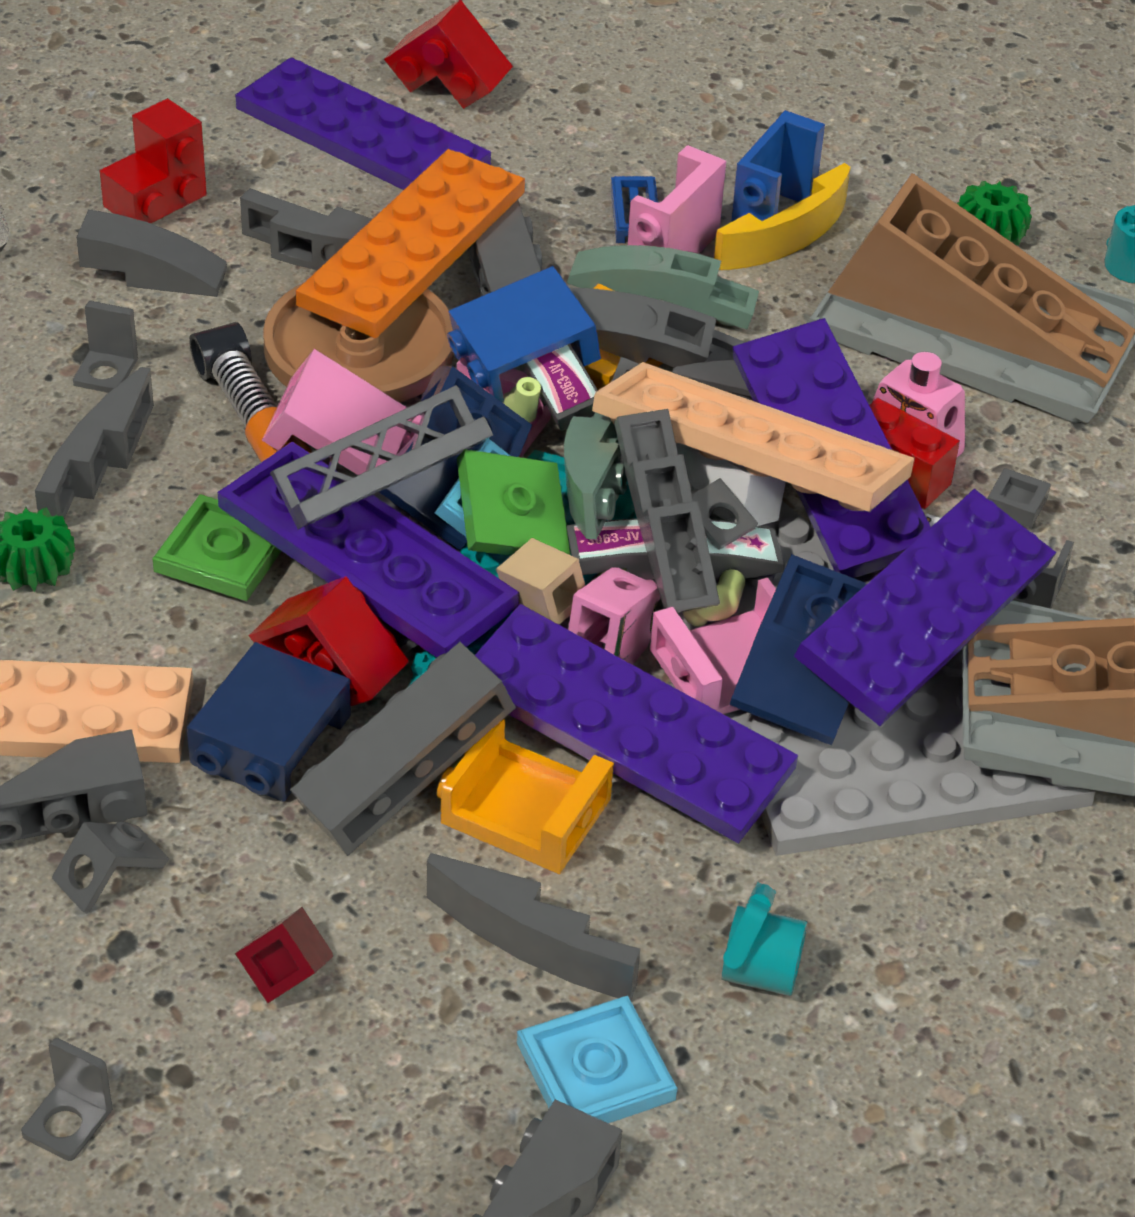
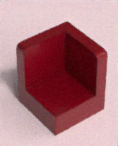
[235,907,333,1003]

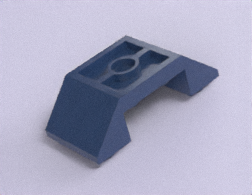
[379,366,532,550]
[729,554,867,746]

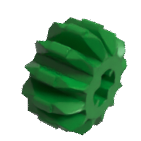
[957,181,1032,246]
[0,506,75,592]

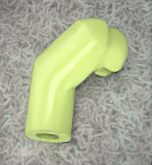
[502,377,541,423]
[683,569,745,627]

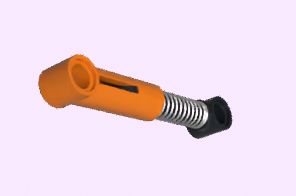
[189,322,313,462]

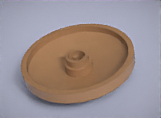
[263,283,454,403]

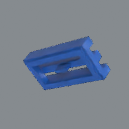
[611,176,658,243]

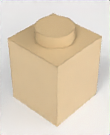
[496,538,585,625]

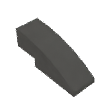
[76,209,227,297]

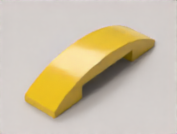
[714,163,851,270]

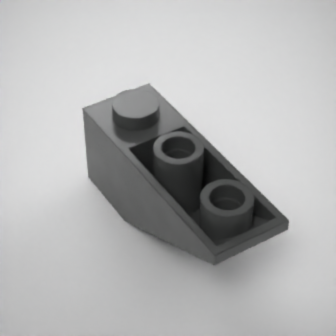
[0,729,148,844]
[472,1099,622,1217]

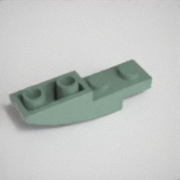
[567,245,759,330]
[564,412,628,539]

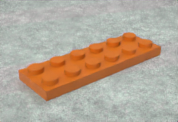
[296,149,525,338]

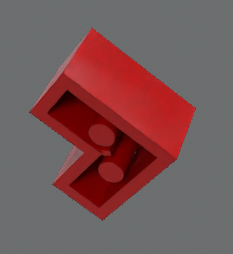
[384,0,513,109]
[99,98,207,223]
[869,398,960,509]
[248,576,409,706]

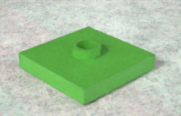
[457,449,570,556]
[152,494,281,601]

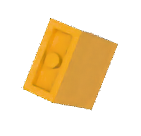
[437,719,614,875]

